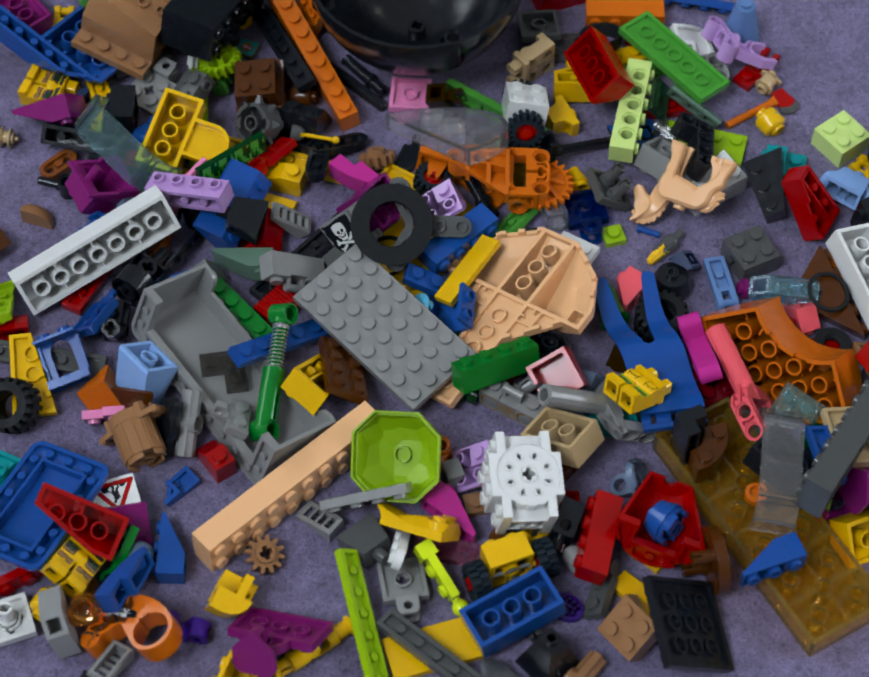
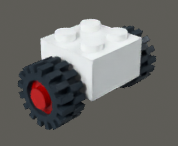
[501,79,550,148]

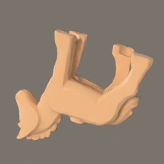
[629,139,738,225]

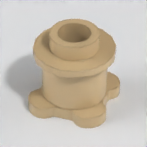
[755,69,782,95]

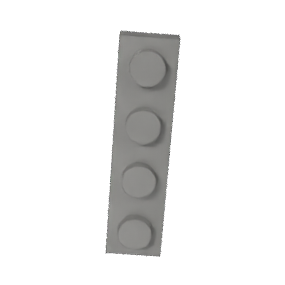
[319,482,413,513]

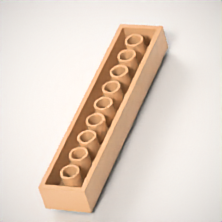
[192,401,375,573]

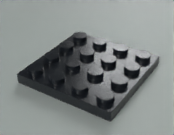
[642,575,734,673]

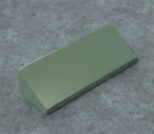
[666,83,722,129]

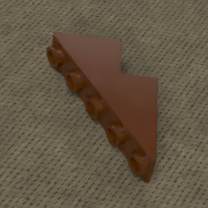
[800,246,868,340]

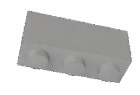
[633,136,693,182]

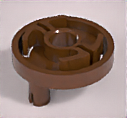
[680,525,734,595]

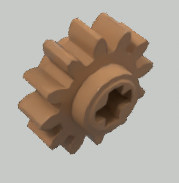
[358,146,395,170]
[243,534,285,576]

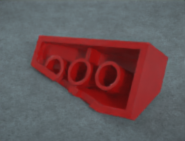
[34,482,130,561]

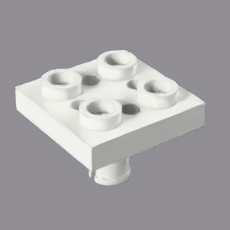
[0,592,38,647]

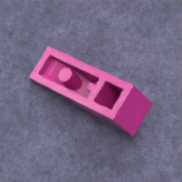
[421,480,476,547]

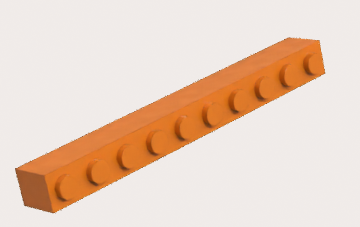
[268,0,360,132]

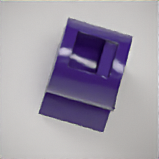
[166,610,212,645]

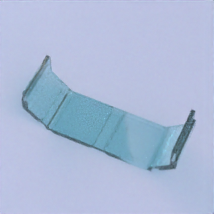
[75,94,183,192]

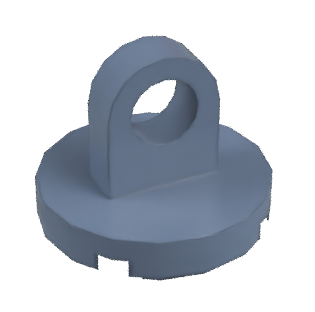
[610,458,649,498]

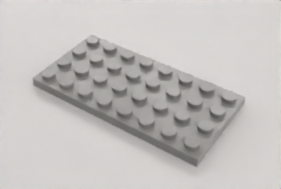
[293,244,476,412]

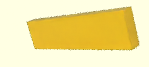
[434,234,501,307]

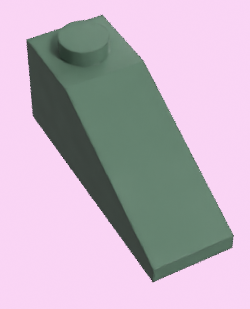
[211,247,274,281]

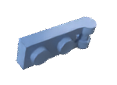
[702,255,739,311]

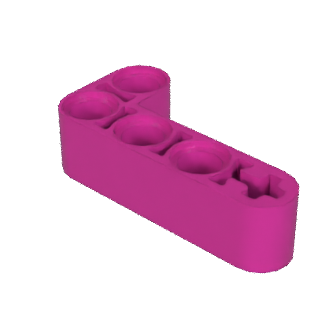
[676,311,723,385]

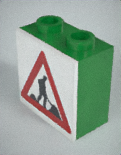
[93,473,141,508]

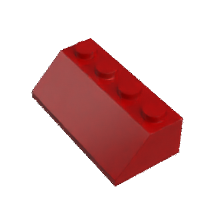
[563,26,635,105]

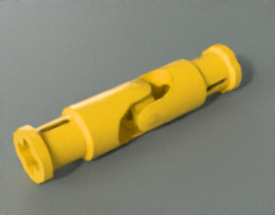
[272,615,354,677]

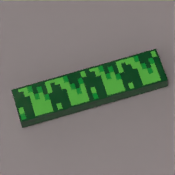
[195,131,267,179]

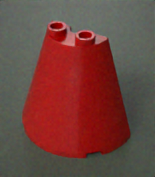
[615,471,706,568]

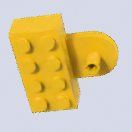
[135,87,230,174]

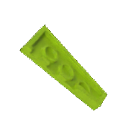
[664,120,748,168]

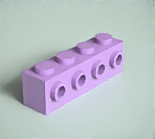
[144,171,234,213]

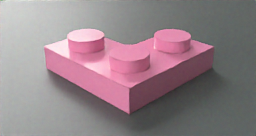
[82,405,126,425]

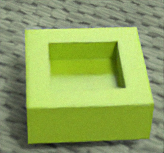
[600,224,626,248]

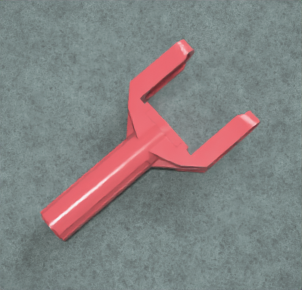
[705,323,788,442]

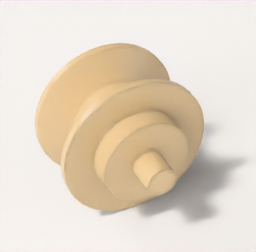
[0,127,19,148]

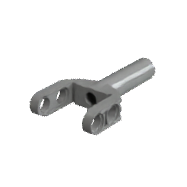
[538,374,657,444]

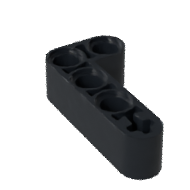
[670,112,714,182]

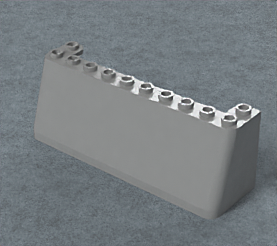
[131,263,337,485]

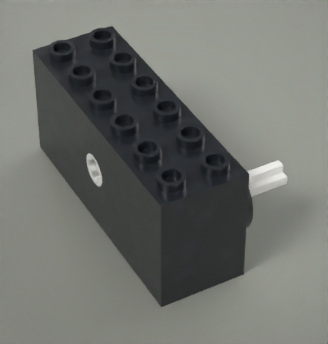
[159,0,264,69]

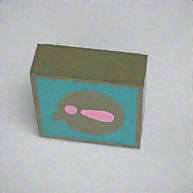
[237,38,261,60]

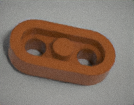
[40,149,77,180]

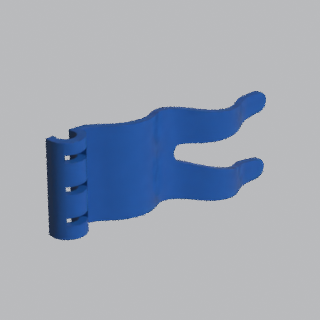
[596,271,708,434]

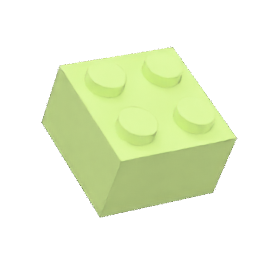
[811,110,869,168]

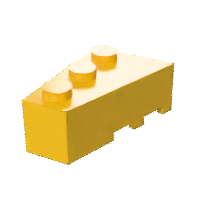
[553,67,613,102]
[280,353,329,416]

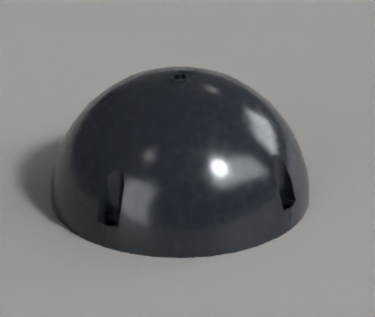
[312,0,521,76]

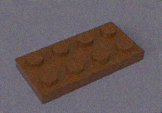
[318,335,369,405]

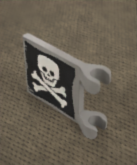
[319,201,383,252]

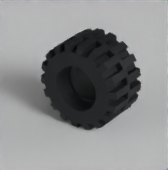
[633,290,689,343]
[0,377,43,434]

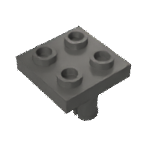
[585,161,633,212]

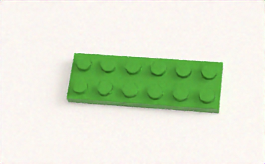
[618,11,730,104]

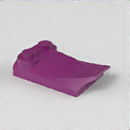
[0,0,54,35]

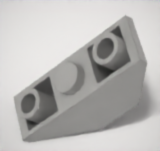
[38,585,83,659]

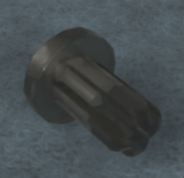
[653,118,679,142]

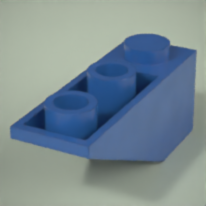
[152,512,187,584]
[739,532,807,587]

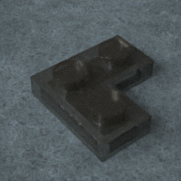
[199,351,249,394]

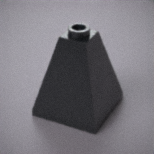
[515,627,580,677]

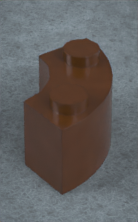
[688,422,728,483]

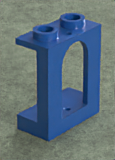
[32,325,94,394]

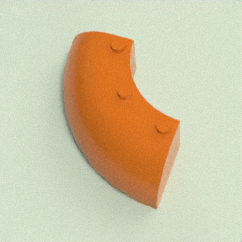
[700,296,862,424]

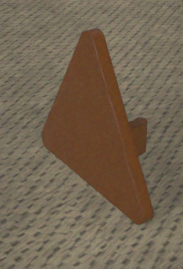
[111,386,154,408]

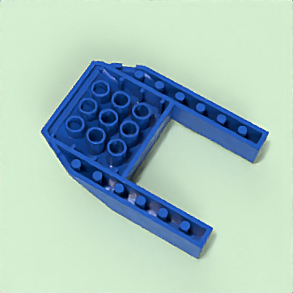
[0,5,119,85]

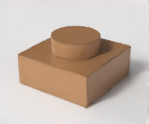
[462,492,489,518]

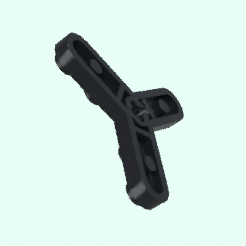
[278,131,368,183]

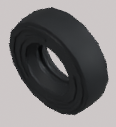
[813,327,851,349]

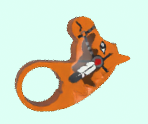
[80,594,183,662]

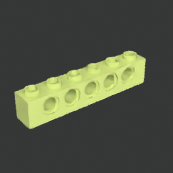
[608,58,655,163]

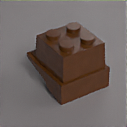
[235,58,287,113]

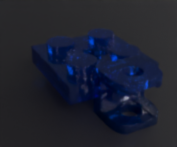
[559,189,609,245]

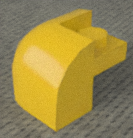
[204,569,258,619]

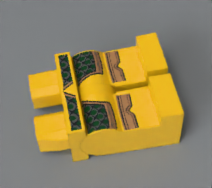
[17,64,80,105]
[40,536,106,599]

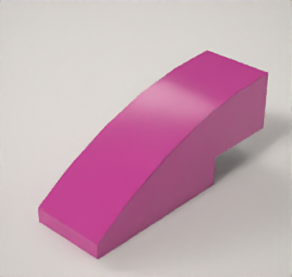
[329,154,378,191]

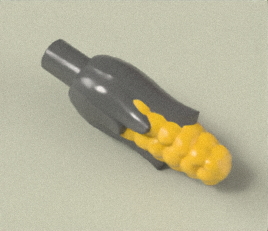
[647,229,684,265]

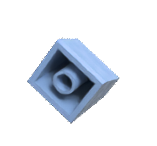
[115,340,179,405]

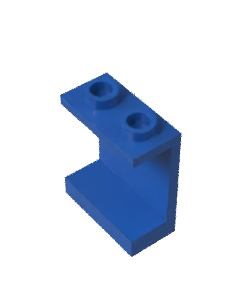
[428,282,476,334]

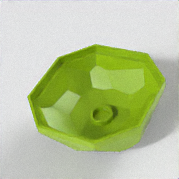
[350,410,442,504]

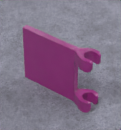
[107,501,153,546]

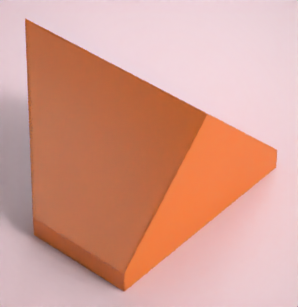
[76,365,124,410]

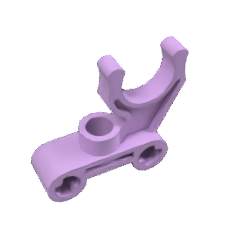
[701,16,777,70]

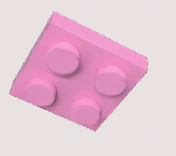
[389,76,432,115]

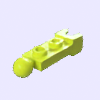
[412,539,469,617]

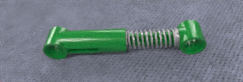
[249,303,298,442]

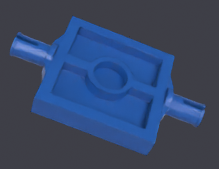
[68,289,120,344]

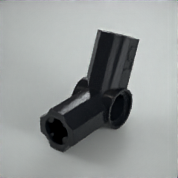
[101,300,131,343]

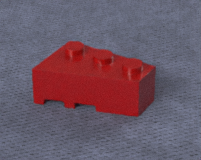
[781,165,840,241]

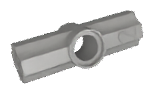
[174,388,203,457]

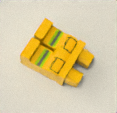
[603,364,672,415]

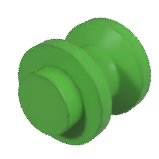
[212,73,234,96]

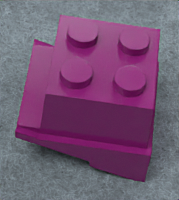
[64,156,141,215]

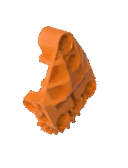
[448,147,574,214]

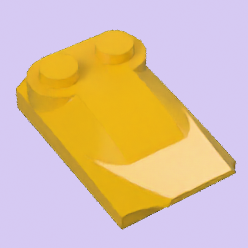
[377,503,461,542]

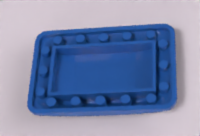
[0,441,109,572]

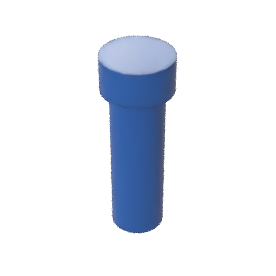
[636,225,660,238]

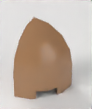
[20,203,55,230]

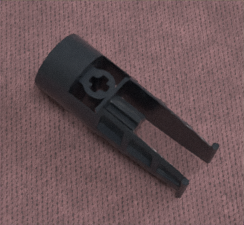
[111,209,203,308]

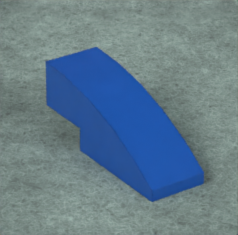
[94,546,155,613]

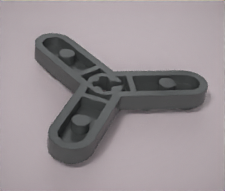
[386,177,472,272]

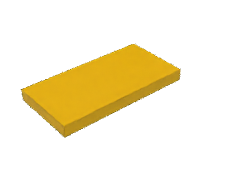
[381,617,484,677]

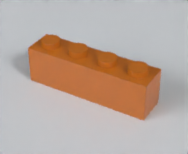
[585,0,665,27]

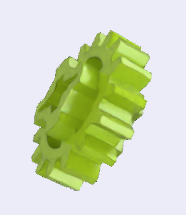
[199,44,242,80]

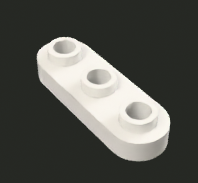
[387,530,411,571]

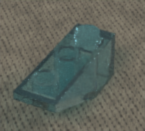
[748,275,820,305]

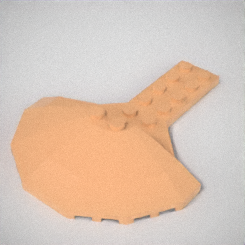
[431,227,598,409]

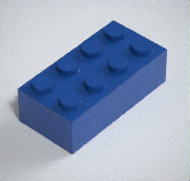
[459,565,566,659]

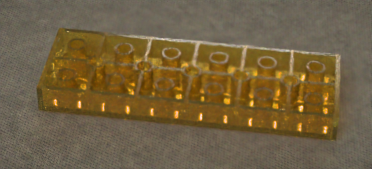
[652,397,869,657]

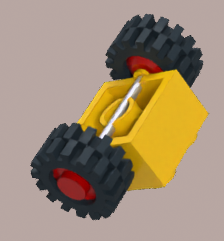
[461,531,561,602]

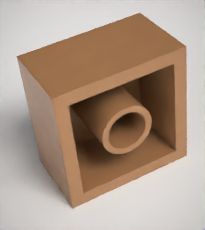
[597,594,657,662]

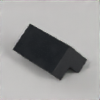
[670,404,708,465]

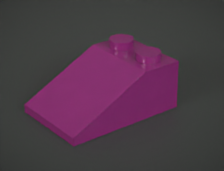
[12,93,89,126]

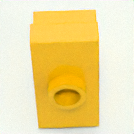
[546,94,580,137]

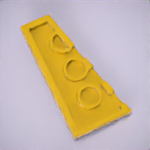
[9,333,58,417]

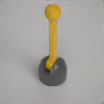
[290,124,340,144]

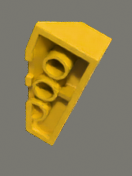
[830,509,869,568]

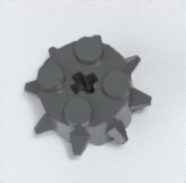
[235,95,284,146]

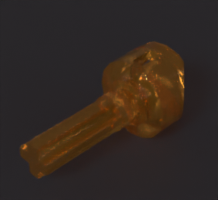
[68,578,101,626]

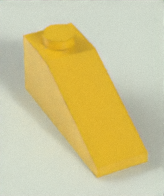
[264,162,307,197]

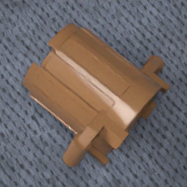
[99,400,167,473]

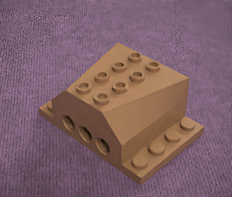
[71,0,171,80]

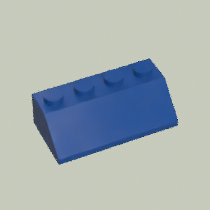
[192,158,272,248]

